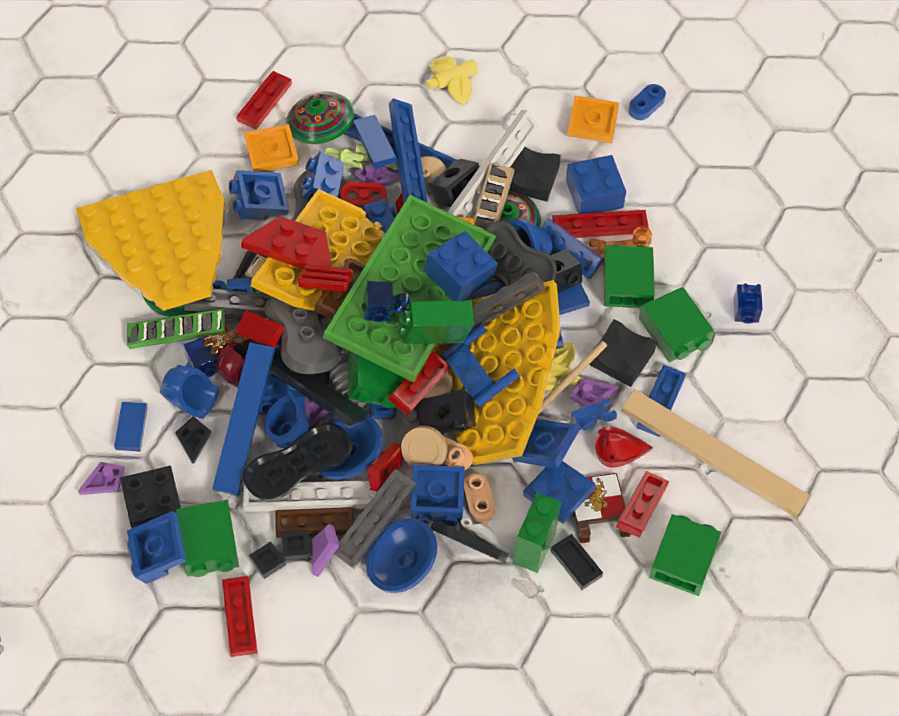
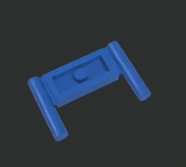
[442,323,520,407]

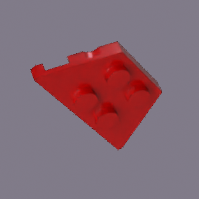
[241,216,332,270]

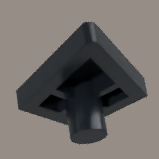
[175,416,212,464]

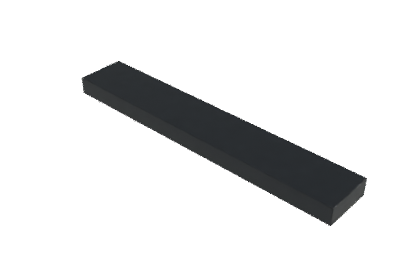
[238,339,368,426]

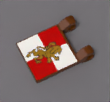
[574,473,631,543]

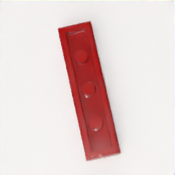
[552,210,649,238]

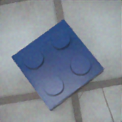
[512,419,579,469]
[523,461,596,524]

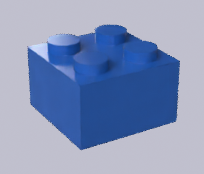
[566,155,626,214]
[424,231,498,301]

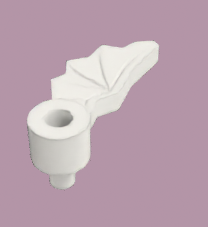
[459,517,497,547]

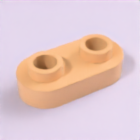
[441,436,473,470]
[464,473,495,523]

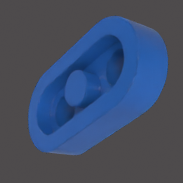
[628,84,666,120]

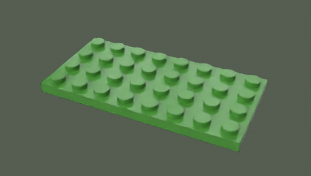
[323,195,496,382]

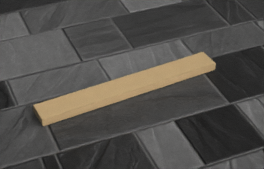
[621,389,810,518]

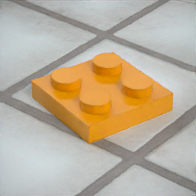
[567,96,620,143]
[244,124,299,172]

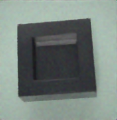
[282,530,311,561]
[249,541,286,579]

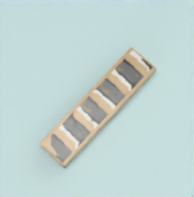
[474,163,515,230]

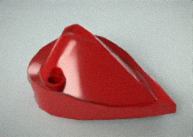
[595,427,653,468]

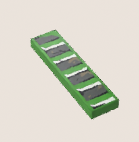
[127,309,225,349]

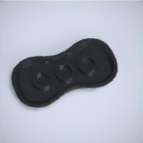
[243,423,352,501]

